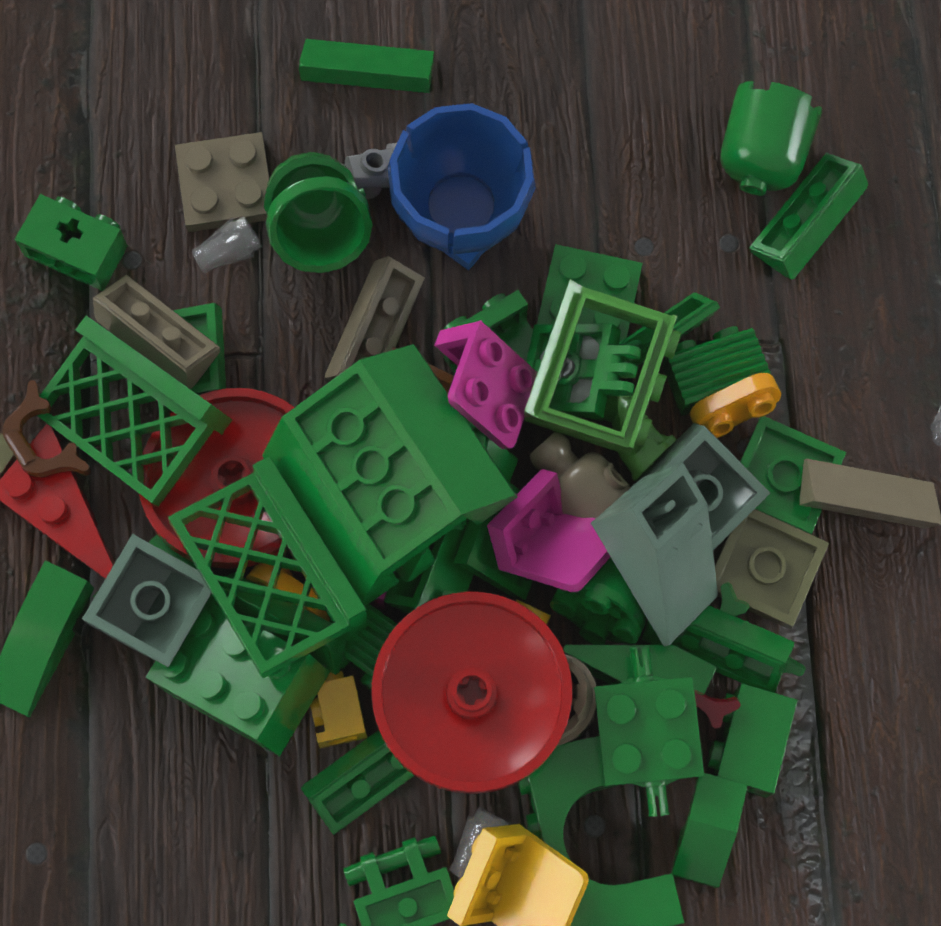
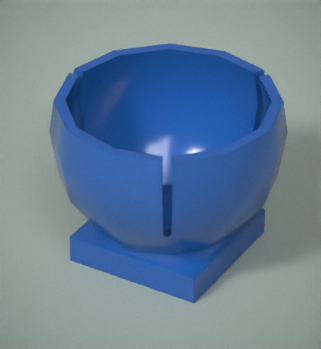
[388,103,536,271]

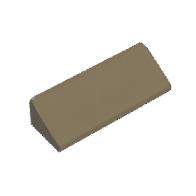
[324,256,425,381]
[92,275,220,389]
[799,459,941,528]

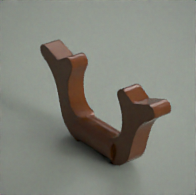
[2,380,91,477]

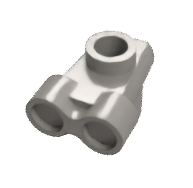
[345,143,397,199]

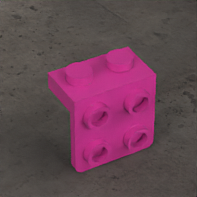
[434,321,537,449]
[487,469,610,592]

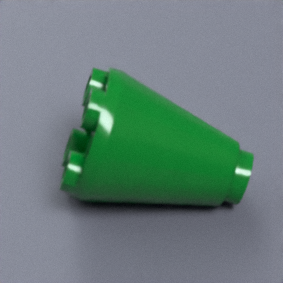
[550,557,646,645]

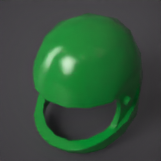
[264,152,373,273]

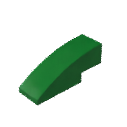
[0,560,94,718]

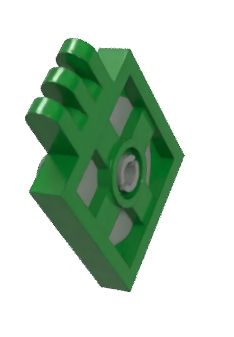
[526,323,642,418]

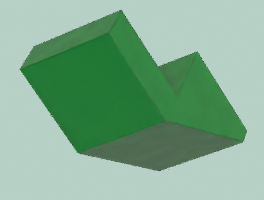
[671,773,748,888]

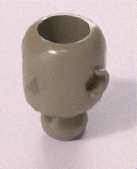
[530,432,631,518]

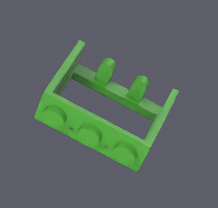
[524,279,682,456]

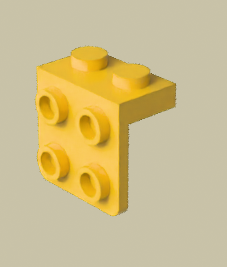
[447,824,589,926]

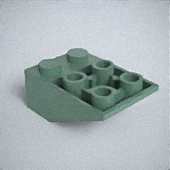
[591,463,718,647]

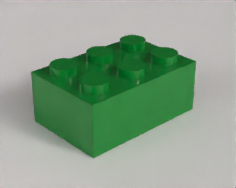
[145,601,330,757]

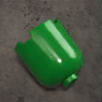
[720,81,823,196]

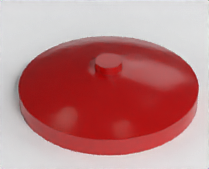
[139,388,295,569]
[372,592,572,794]

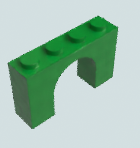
[518,736,684,926]

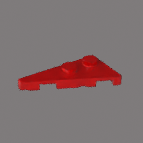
[0,424,115,579]

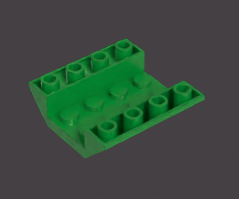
[262,344,518,607]

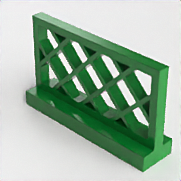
[37,316,232,507]
[168,457,367,679]

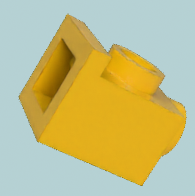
[310,671,367,748]

